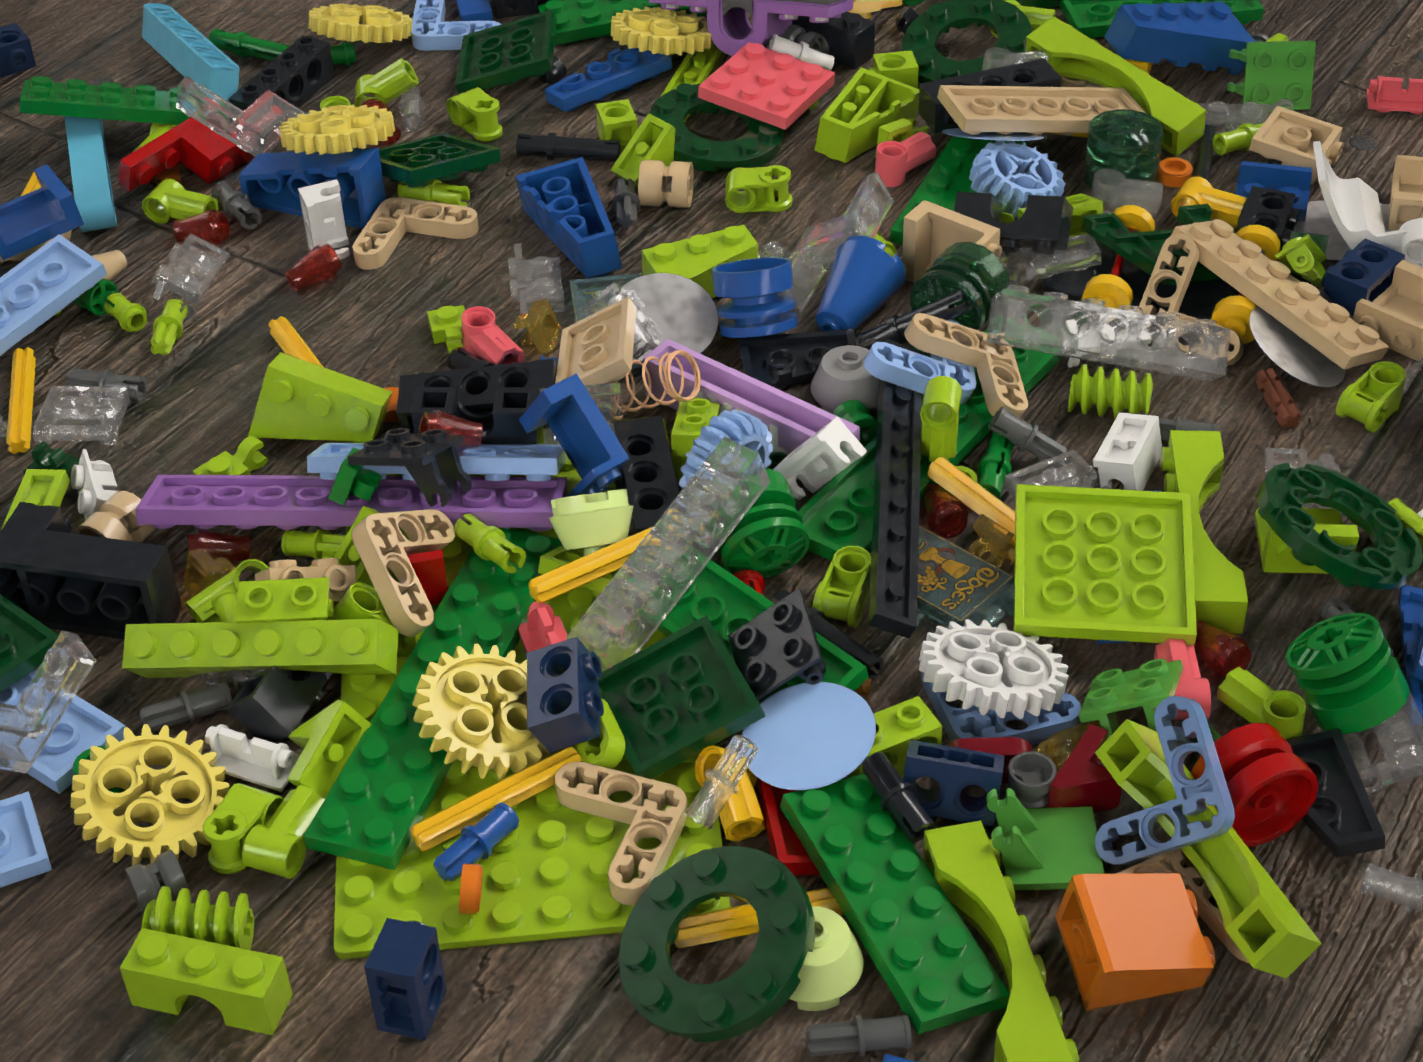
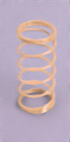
[594,350,701,418]

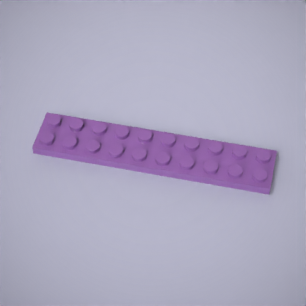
[135,475,567,532]

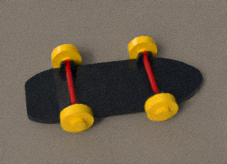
[1042,205,1332,344]

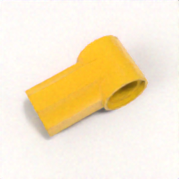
[1171,176,1247,229]
[695,746,765,842]

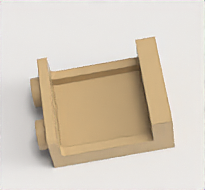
[1388,155,1423,231]
[902,200,1002,307]
[1353,260,1423,361]

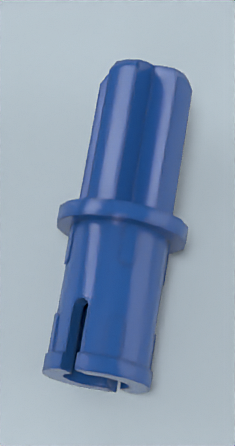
[433,802,519,881]

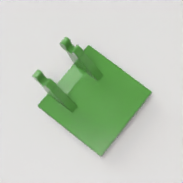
[1227,41,1316,111]
[1078,659,1184,739]
[986,788,1104,891]

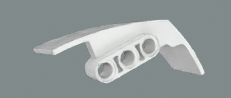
[1313,141,1423,268]

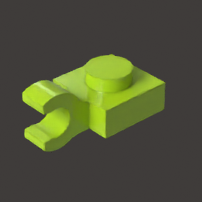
[875,118,929,158]
[427,305,465,354]
[193,435,268,475]

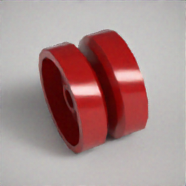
[1191,723,1319,847]

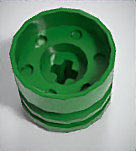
[703,468,809,579]
[1286,613,1410,735]

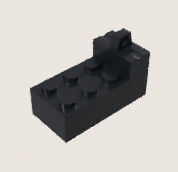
[0,502,183,639]

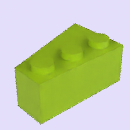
[814,67,919,163]
[641,225,758,298]
[248,352,393,442]

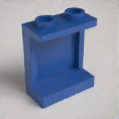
[0,164,84,261]
[519,373,630,497]

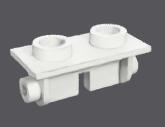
[71,449,117,520]
[205,724,300,792]

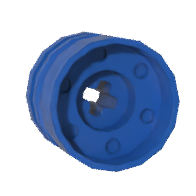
[711,257,798,338]

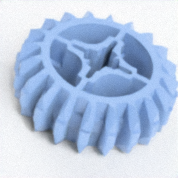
[969,140,1066,218]
[679,409,773,517]

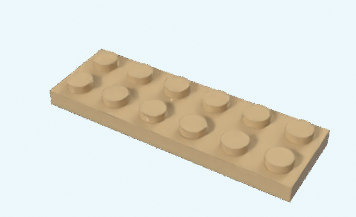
[937,85,1153,136]
[1171,219,1389,369]

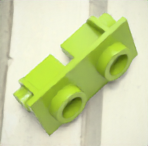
[1275,234,1327,288]
[236,577,334,623]

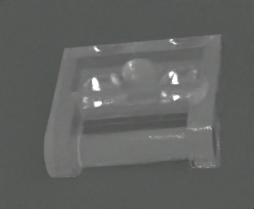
[33,386,130,445]
[1343,692,1423,796]

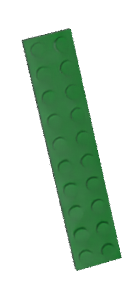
[798,316,1067,561]
[304,527,563,870]

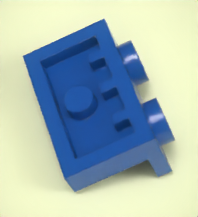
[1236,161,1312,222]

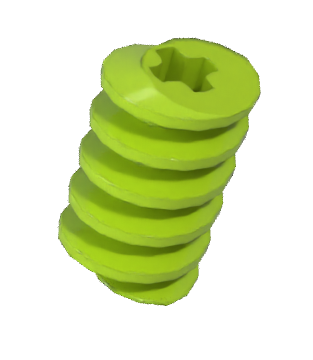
[1068,364,1153,419]
[141,886,255,950]

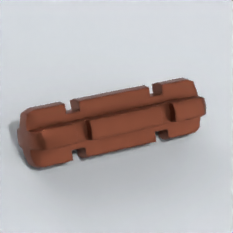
[1256,368,1302,429]

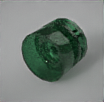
[1084,109,1163,200]
[910,242,1010,331]

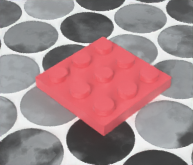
[698,42,835,130]

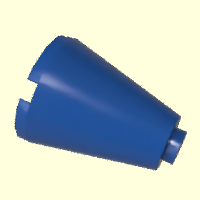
[816,235,906,331]

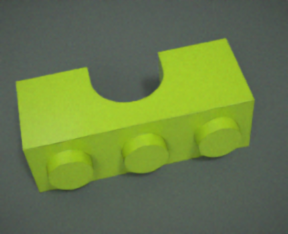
[120,928,293,1035]

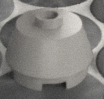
[810,345,879,416]

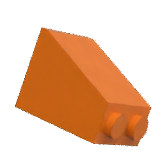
[1055,873,1215,1011]

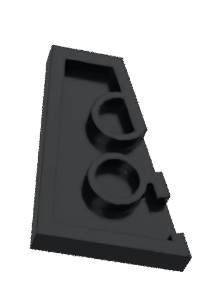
[739,329,857,388]
[1286,729,1385,858]

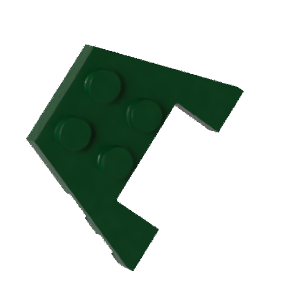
[1081,204,1221,286]

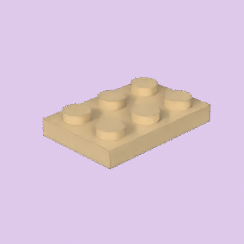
[555,296,637,394]

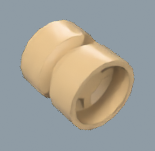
[638,160,694,208]
[75,491,155,543]

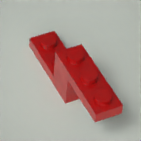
[119,107,285,192]

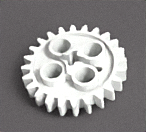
[919,619,1069,719]

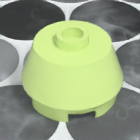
[549,489,634,556]
[789,906,864,1011]

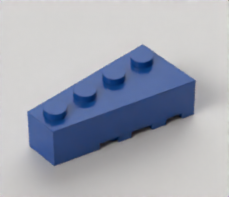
[1105,1,1256,75]
[239,148,386,229]
[515,157,622,278]

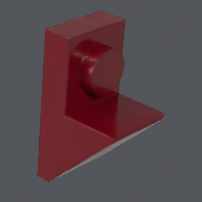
[1048,724,1122,813]

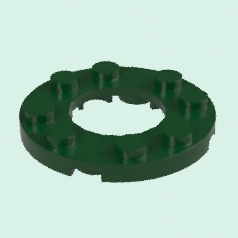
[902,0,1032,84]
[650,84,784,172]
[1257,463,1423,590]
[619,846,815,1042]

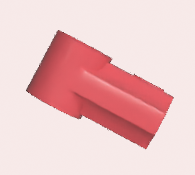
[874,131,936,187]
[461,306,524,365]
[1154,639,1211,720]

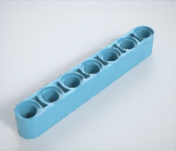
[142,3,240,104]
[64,116,117,232]

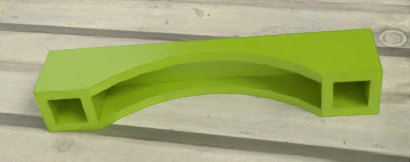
[1026,16,1206,157]
[1160,430,1248,634]
[122,619,399,678]
[1095,719,1322,978]
[923,820,1079,1062]

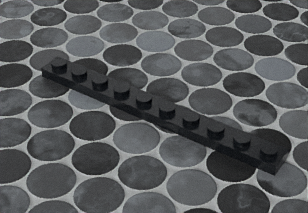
[868,339,923,639]

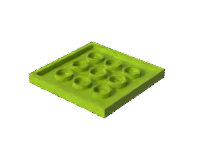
[1013,484,1197,645]

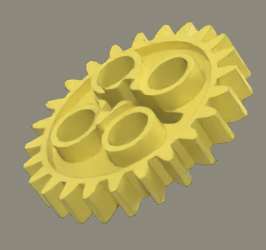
[308,4,412,43]
[610,7,714,55]
[279,105,395,155]
[412,644,551,780]
[71,724,230,865]

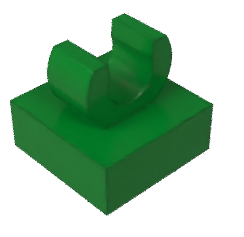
[328,447,382,506]

